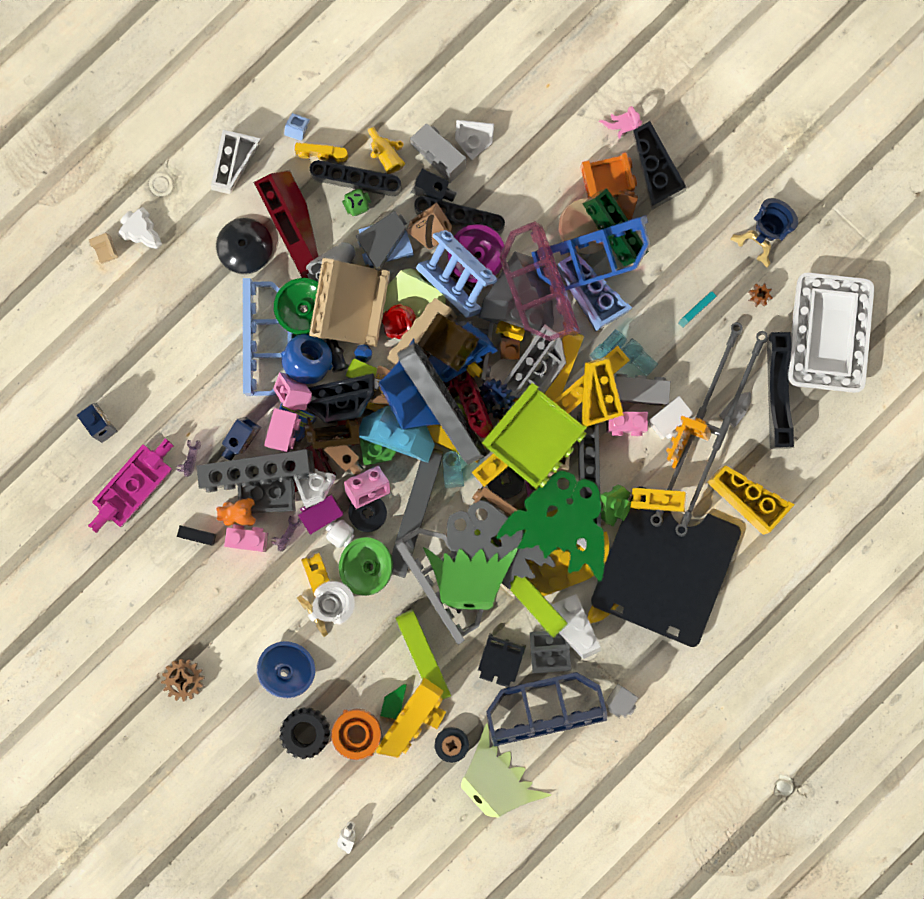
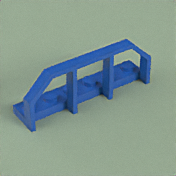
[531,215,650,291]

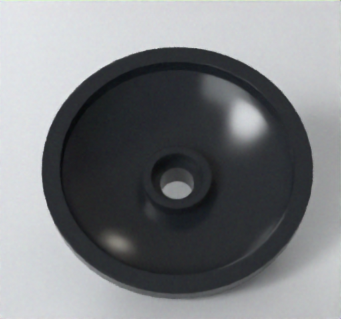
[216,218,273,274]

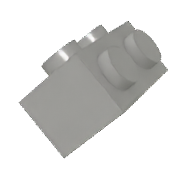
[605,683,638,718]

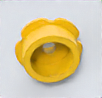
[467,362,483,378]

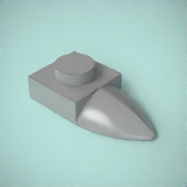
[719,392,751,428]

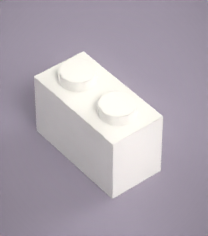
[648,396,693,439]

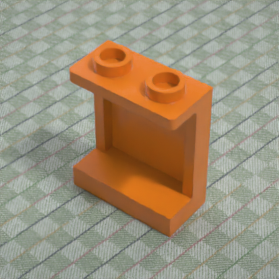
[580,152,637,199]

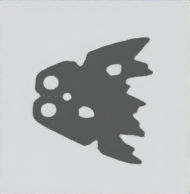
[447,501,555,614]

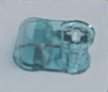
[443,451,464,489]

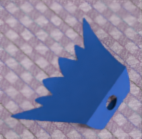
[378,339,440,430]

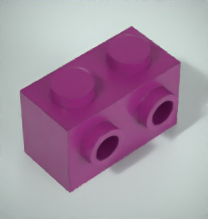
[298,494,344,535]

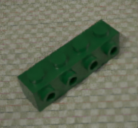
[583,188,649,267]

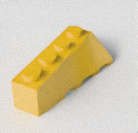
[375,678,443,758]

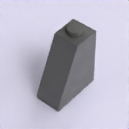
[356,211,407,271]

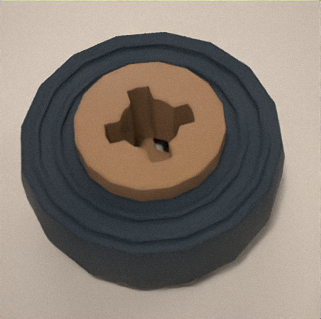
[434,727,469,763]

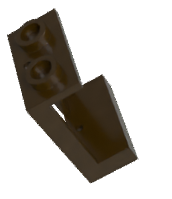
[304,417,360,449]

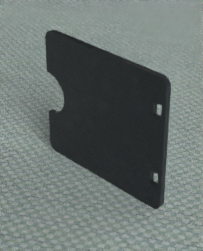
[591,486,741,647]

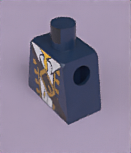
[77,403,118,443]
[222,417,262,461]

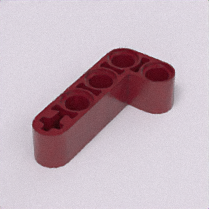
[443,370,493,438]

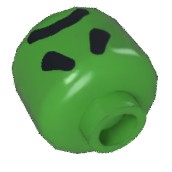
[342,189,371,217]

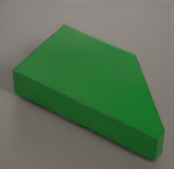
[380,684,407,719]

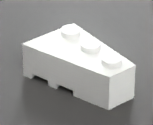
[211,130,261,194]
[552,594,601,659]

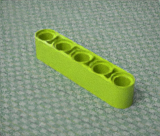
[395,609,451,700]

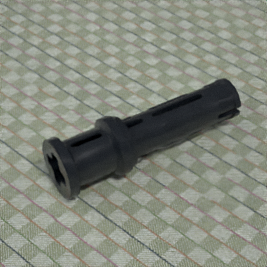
[325,339,349,373]

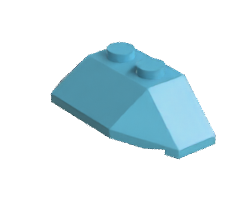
[359,406,435,463]

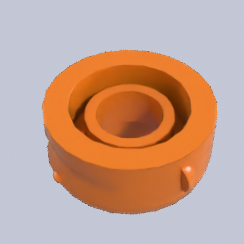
[332,709,381,760]

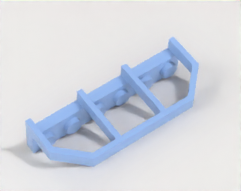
[243,278,293,396]

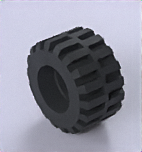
[279,707,331,759]

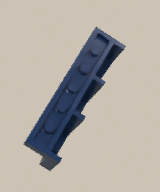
[486,672,607,747]

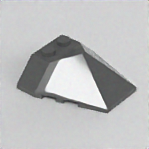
[479,251,554,337]

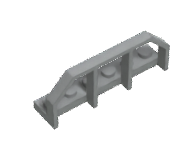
[395,528,483,644]

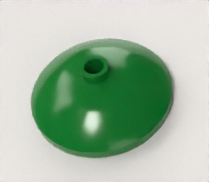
[274,278,318,335]

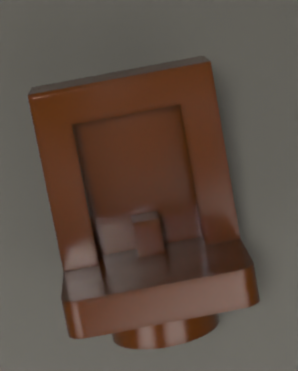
[500,333,520,359]

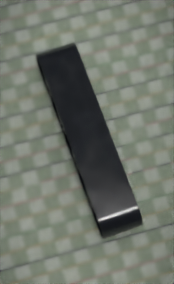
[310,160,402,196]
[414,196,505,235]

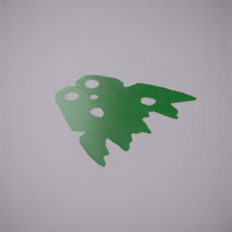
[496,471,605,581]

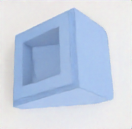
[285,113,310,141]

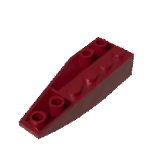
[253,170,319,278]

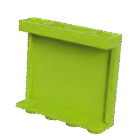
[482,382,587,489]

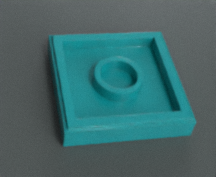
[678,291,717,328]

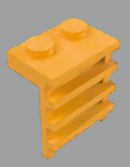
[666,415,711,469]

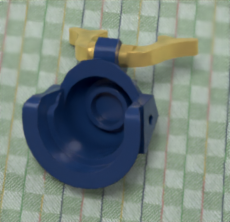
[730,198,798,267]

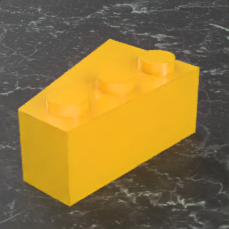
[581,357,623,426]

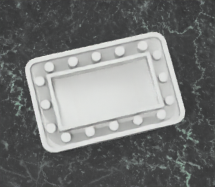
[788,273,874,393]

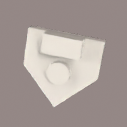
[455,120,494,160]
[294,469,336,508]

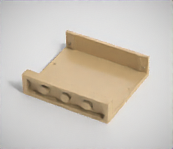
[309,258,390,347]

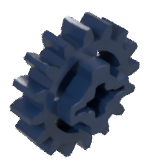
[479,378,515,420]

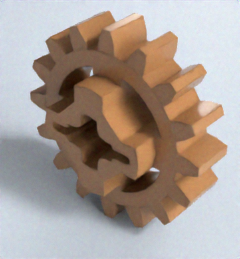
[161,659,205,702]

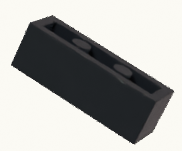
[177,525,216,546]

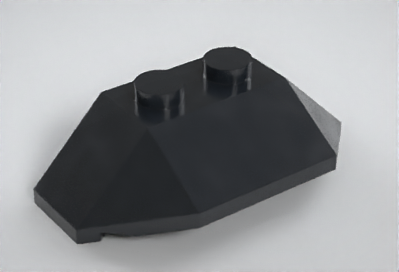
[307,373,375,424]

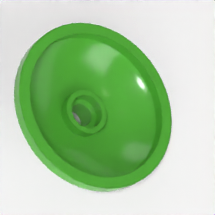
[339,537,393,596]

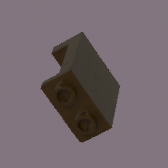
[418,312,480,372]

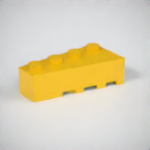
[707,465,795,535]

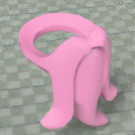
[599,106,642,139]

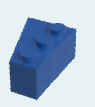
[428,322,498,383]

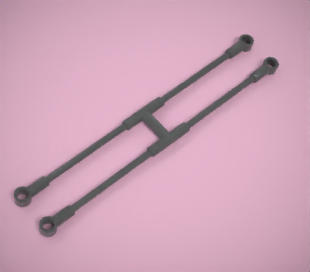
[650,322,768,537]

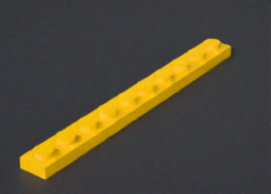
[471,346,630,487]

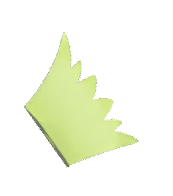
[383,268,446,318]
[461,723,552,817]

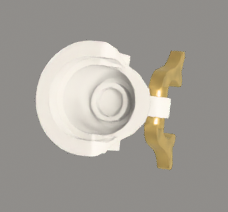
[297,581,355,637]

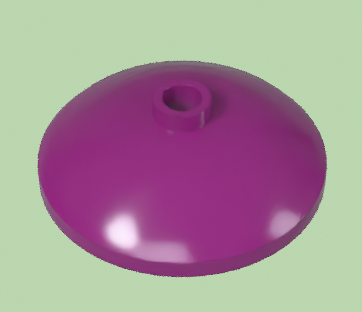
[448,225,506,283]

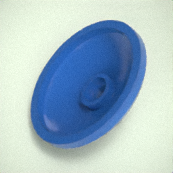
[257,641,315,698]

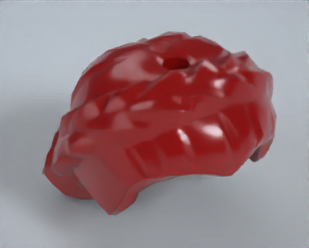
[382,304,416,339]

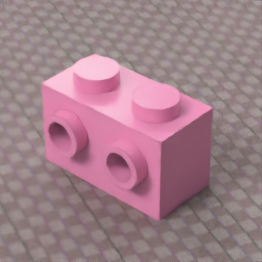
[273,372,312,411]
[264,408,301,452]
[607,412,648,436]
[344,466,390,509]
[224,524,268,552]

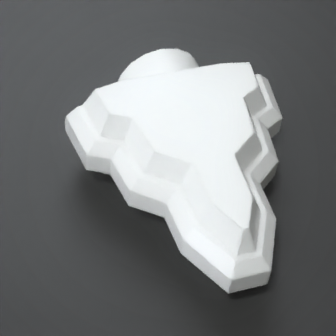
[117,207,162,249]

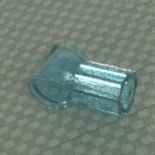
[589,329,627,360]
[621,338,658,376]

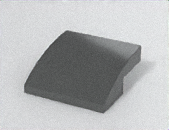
[529,631,571,673]

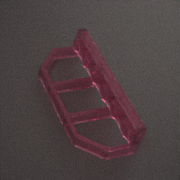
[499,221,581,341]

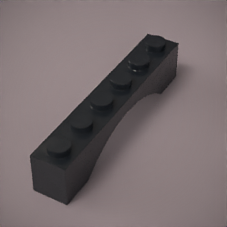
[767,332,794,449]

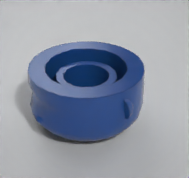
[281,334,333,384]

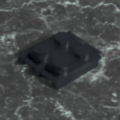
[478,633,526,688]

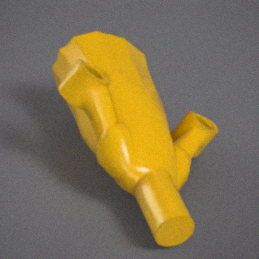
[368,127,405,174]

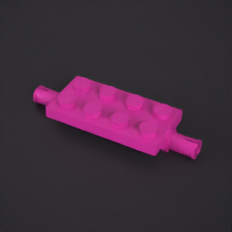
[88,438,174,533]

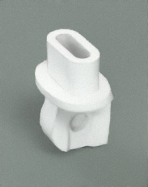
[337,822,355,854]

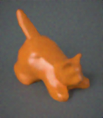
[216,498,256,526]

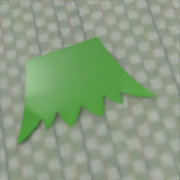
[423,547,518,610]

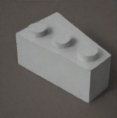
[410,123,466,183]

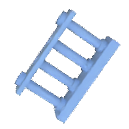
[416,230,498,318]

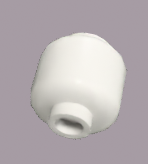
[326,520,355,548]

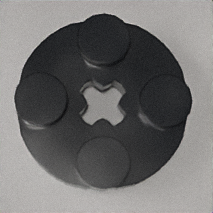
[487,466,524,499]
[348,498,387,532]

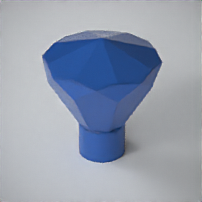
[354,345,372,362]

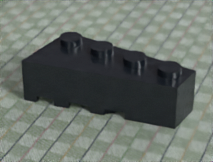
[633,121,687,210]

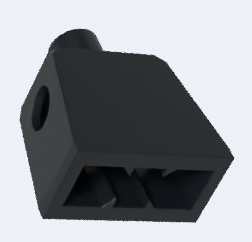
[411,168,457,202]

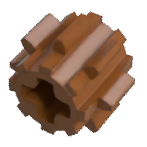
[748,283,773,307]

